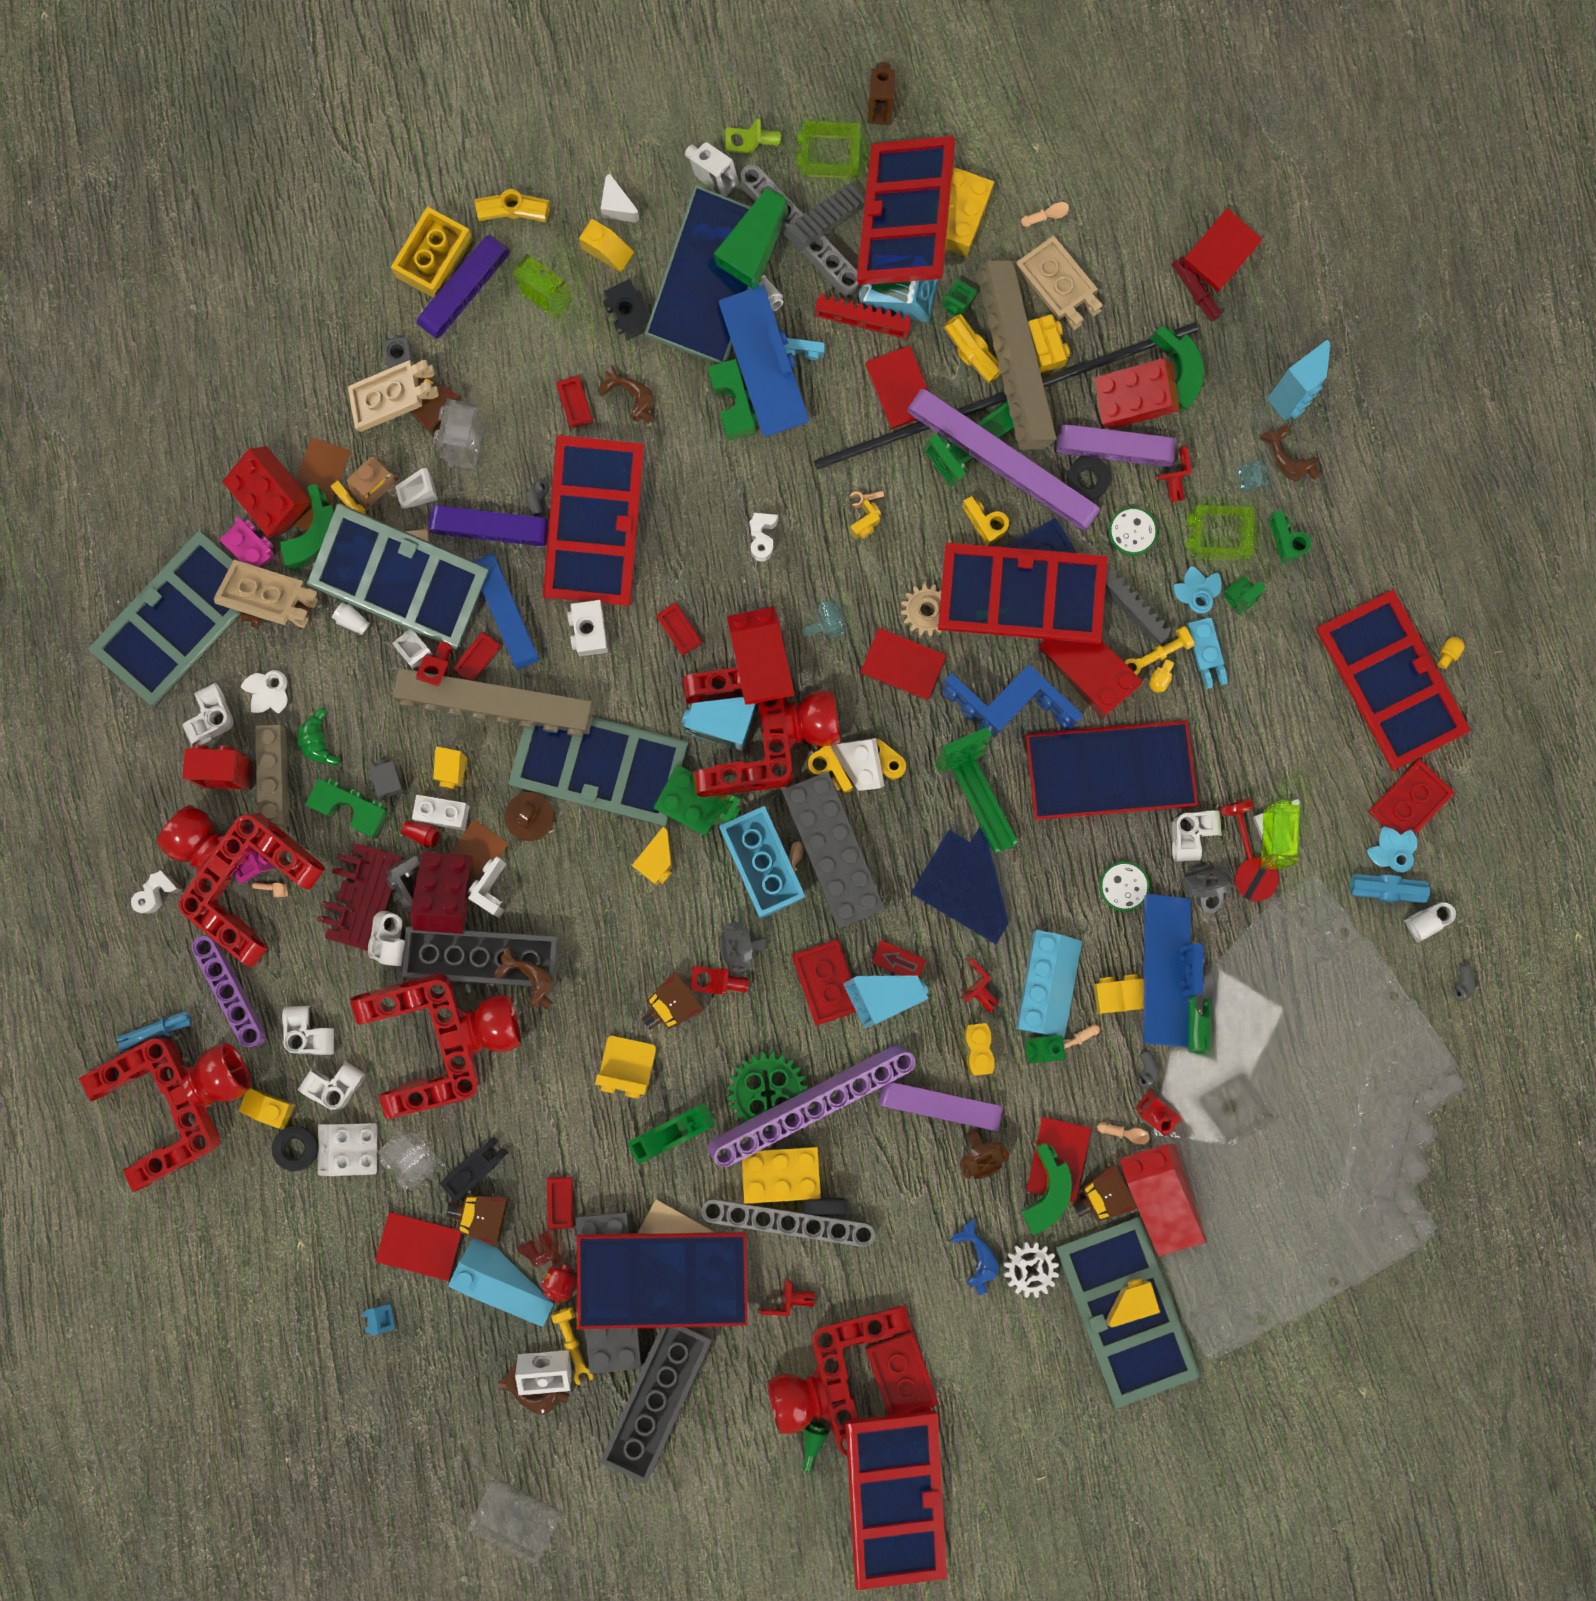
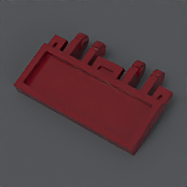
[317,843,403,951]

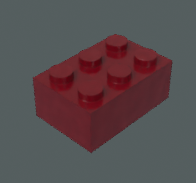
[410,851,474,934]

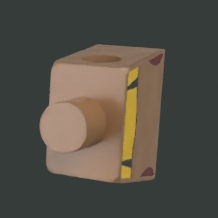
[347,456,400,510]

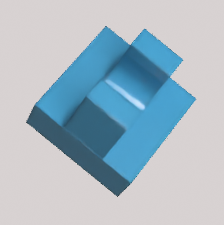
[362,1304,395,1335]

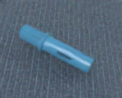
[116,1012,192,1052]

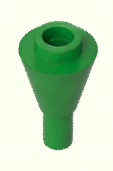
[802,1422,829,1472]

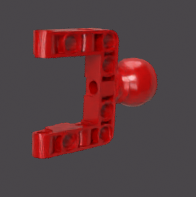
[683,667,840,797]
[156,805,325,967]
[349,974,522,1119]
[79,1038,252,1193]
[767,1305,932,1456]

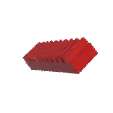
[814,293,911,340]

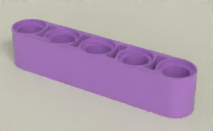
[1056,425,1177,467]
[192,936,266,1047]
[878,1082,1003,1131]

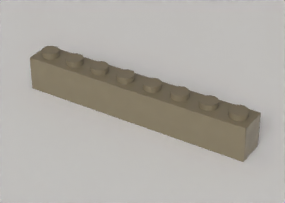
[977,260,1056,450]
[393,668,595,737]

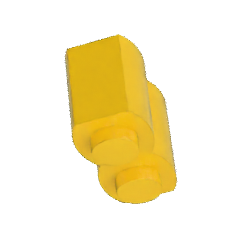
[1093,974,1144,1014]
[964,1023,994,1076]

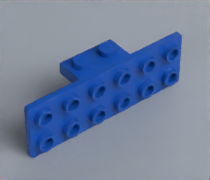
[719,285,809,437]
[1143,894,1205,1047]

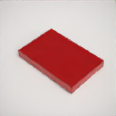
[1182,208,1263,292]
[865,345,928,430]
[860,628,946,701]
[1367,759,1455,835]
[791,939,856,1026]
[1026,1117,1091,1202]
[375,1212,462,1281]
[865,1331,939,1416]

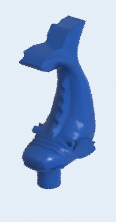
[950,1220,999,1296]

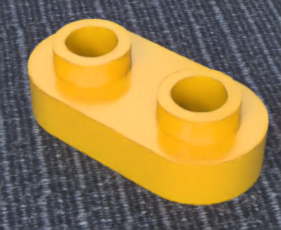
[876,739,906,780]

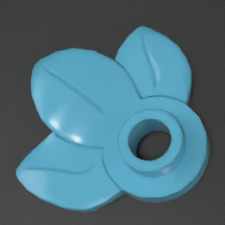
[1173,567,1222,614]
[1367,827,1417,872]

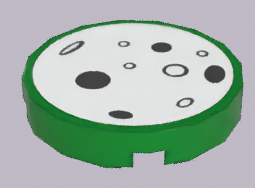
[1108,507,1158,556]
[1099,862,1150,911]

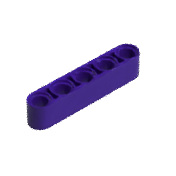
[416,234,510,339]
[428,506,549,546]

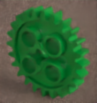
[726,1051,808,1132]

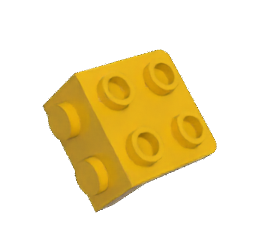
[595,1036,656,1099]

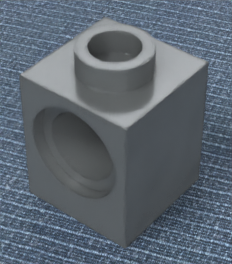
[383,335,414,369]
[369,759,406,799]

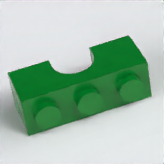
[708,359,758,442]
[305,777,389,839]

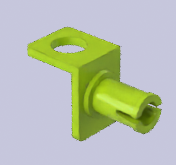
[725,118,781,154]

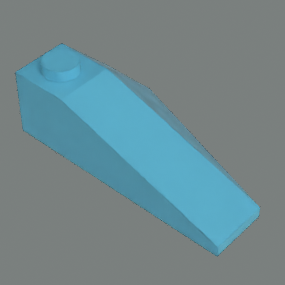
[448,1238,554,1327]

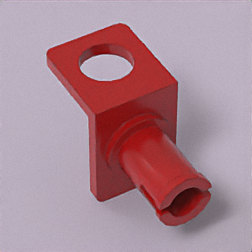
[1155,446,1192,503]
[416,642,452,686]
[960,956,1000,1012]
[689,966,749,994]
[1135,1089,1181,1136]
[757,1279,815,1316]

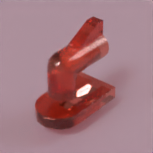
[517,1229,561,1267]

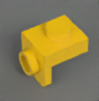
[850,499,881,540]

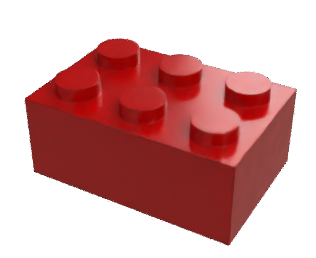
[1094,358,1180,430]
[222,446,312,537]
[182,745,253,790]

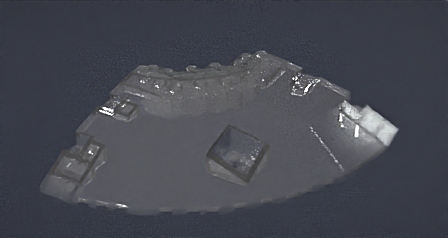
[1151,875,1469,1362]

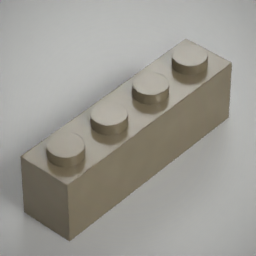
[255,725,289,827]

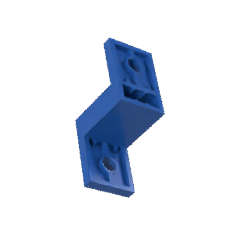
[941,664,1083,738]

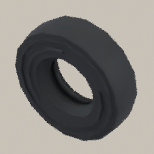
[1066,457,1110,501]
[272,1126,318,1172]
[802,1198,848,1214]

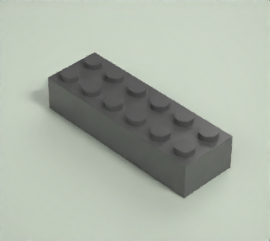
[782,772,885,930]
[402,927,560,988]
[576,1211,643,1374]
[599,1327,713,1484]

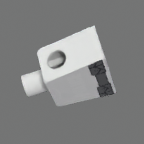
[685,142,739,197]

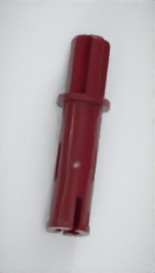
[1171,256,1222,322]

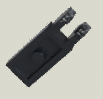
[439,1137,508,1202]

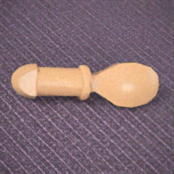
[1021,202,1069,227]
[789,841,804,872]
[1063,1024,1100,1049]
[1097,1122,1150,1144]

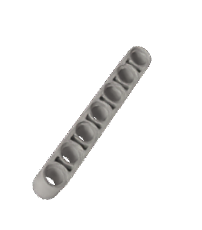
[741,165,859,297]
[701,1199,875,1247]

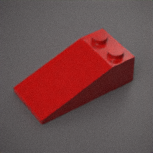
[727,606,794,705]
[1037,615,1143,719]
[1120,1143,1207,1257]

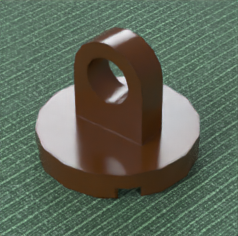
[504,792,554,842]
[960,1129,1009,1179]

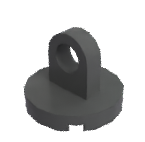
[1183,865,1234,913]
[720,922,768,973]

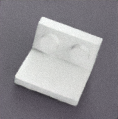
[468,856,506,919]
[318,1123,377,1176]

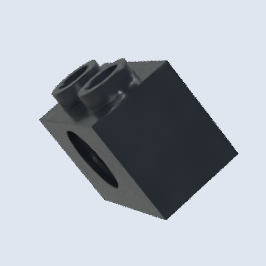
[602,279,650,341]

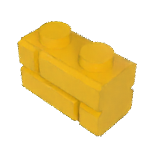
[1028,314,1070,374]

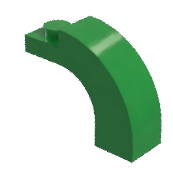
[1149,325,1204,414]
[280,484,335,571]
[627,1103,716,1165]
[1020,1142,1071,1235]

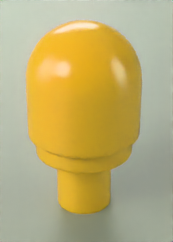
[1437,637,1465,669]
[1149,659,1175,693]

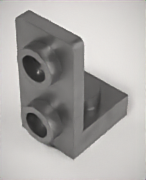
[385,855,420,913]

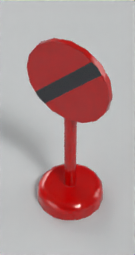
[1219,799,1279,902]

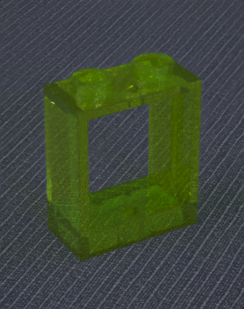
[796,121,861,179]
[512,254,572,320]
[1186,505,1254,561]
[1261,800,1300,870]

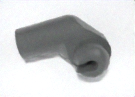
[526,480,549,517]
[1453,965,1476,1001]
[1138,1050,1159,1088]

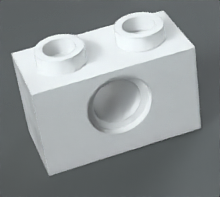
[567,600,608,657]
[412,795,470,831]
[515,1350,572,1395]

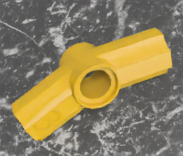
[475,189,550,223]
[943,314,1001,384]

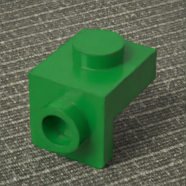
[941,279,977,316]
[1025,1035,1065,1064]

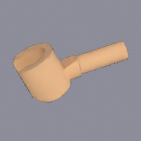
[850,491,884,508]
[252,882,288,898]

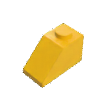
[579,219,635,273]
[433,746,468,790]
[632,827,672,886]
[239,1088,295,1129]
[1106,1278,1160,1328]

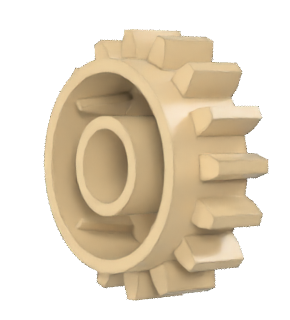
[900,584,954,638]

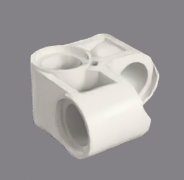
[182,683,234,746]
[1172,811,1222,862]
[1404,903,1456,942]
[368,911,405,966]
[282,1006,334,1055]
[298,1061,366,1110]

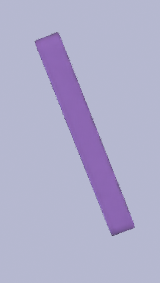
[907,389,1100,531]
[708,1045,915,1167]

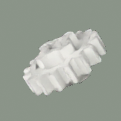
[1003,1242,1059,1298]

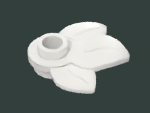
[241,670,288,714]

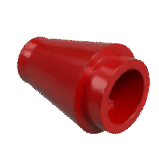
[401,821,440,848]

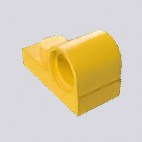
[962,496,1009,546]
[808,746,853,795]

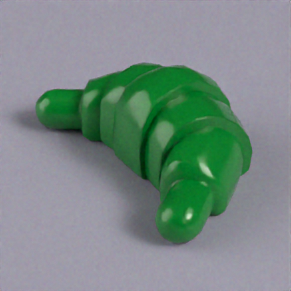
[297,708,339,766]

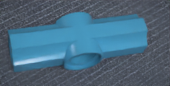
[1350,874,1430,904]

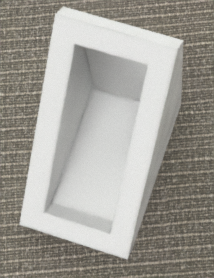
[601,174,640,223]
[395,468,438,509]
[392,629,433,672]

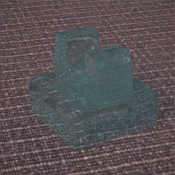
[1238,461,1269,492]

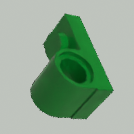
[1268,510,1312,564]
[1223,576,1266,616]

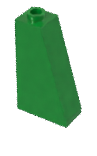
[714,188,788,290]

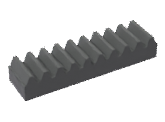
[784,183,865,251]
[1091,562,1171,647]

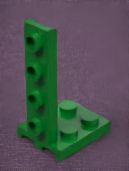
[921,401,1014,489]
[935,727,1018,855]
[653,764,741,837]

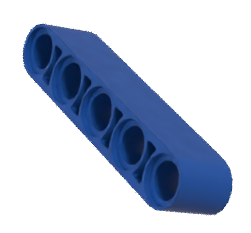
[474,553,540,670]

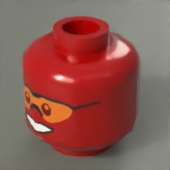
[541,1263,577,1304]

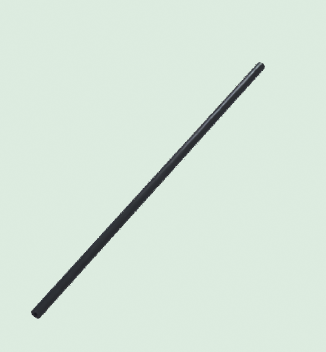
[814,322,1199,470]

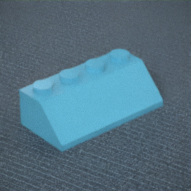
[1267,340,1330,421]
[719,806,805,919]
[1015,930,1082,1039]

